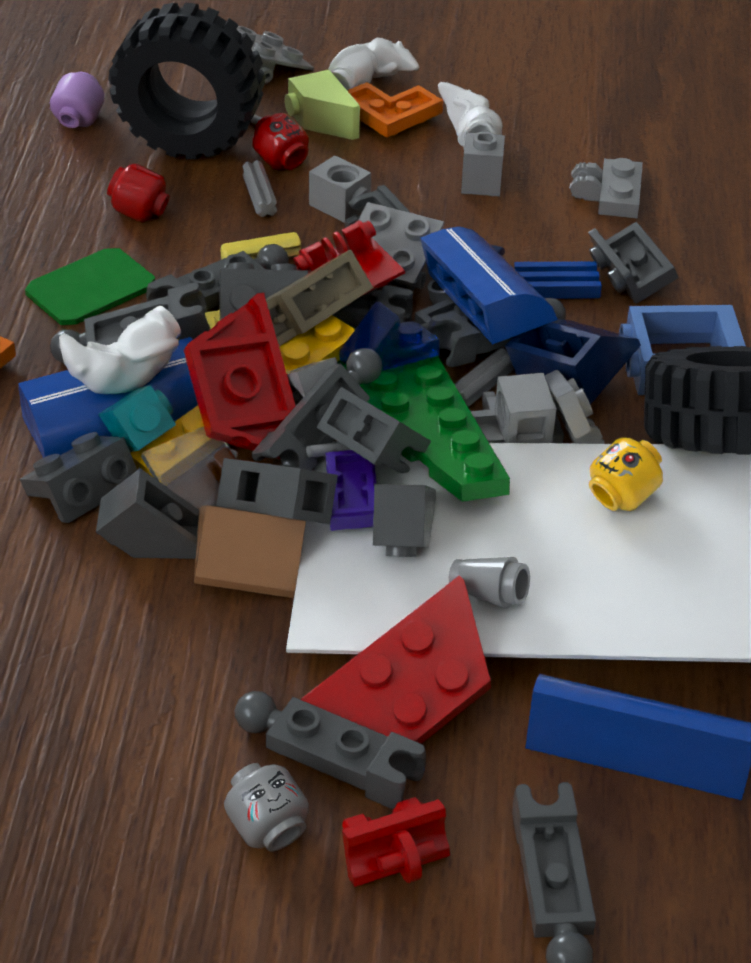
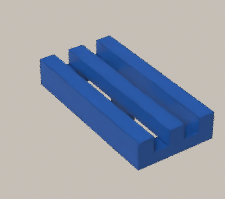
[514,261,602,299]

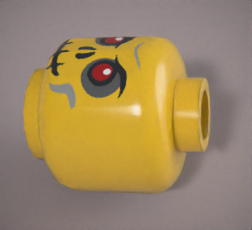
[588,438,663,511]

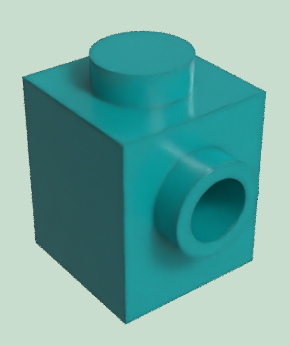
[98,385,176,452]

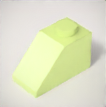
[284,70,360,140]

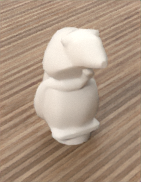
[328,37,419,90]
[438,82,503,149]
[59,305,181,394]

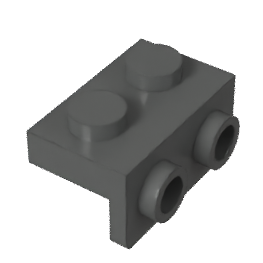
[588,221,679,304]
[218,262,308,321]
[20,432,138,523]

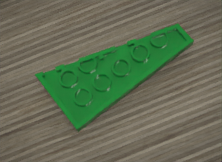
[337,346,510,502]

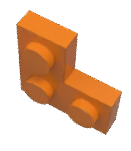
[347,82,443,138]

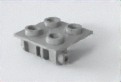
[237,26,314,83]
[358,202,444,291]

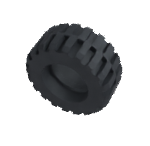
[108,2,265,159]
[644,346,751,455]

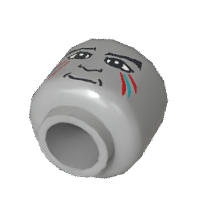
[224,763,309,852]

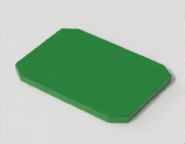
[25,248,155,325]

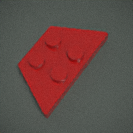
[183,292,296,459]
[300,575,491,744]

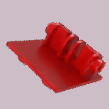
[293,220,406,306]

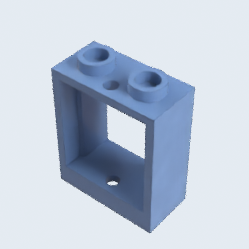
[619,305,746,395]

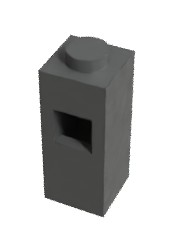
[216,458,338,524]

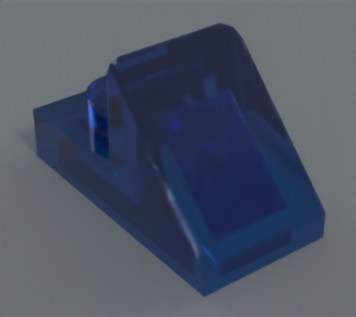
[339,302,440,371]

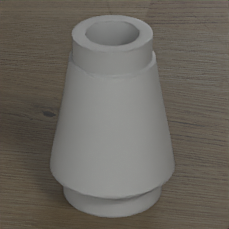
[449,557,530,609]

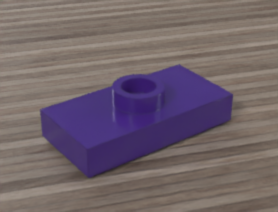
[325,450,377,531]

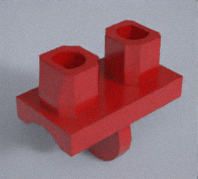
[342,797,451,887]

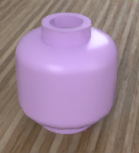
[50,72,104,128]

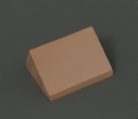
[194,505,306,598]

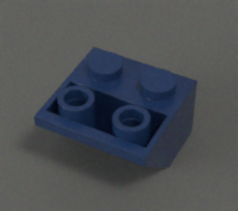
[505,319,641,405]

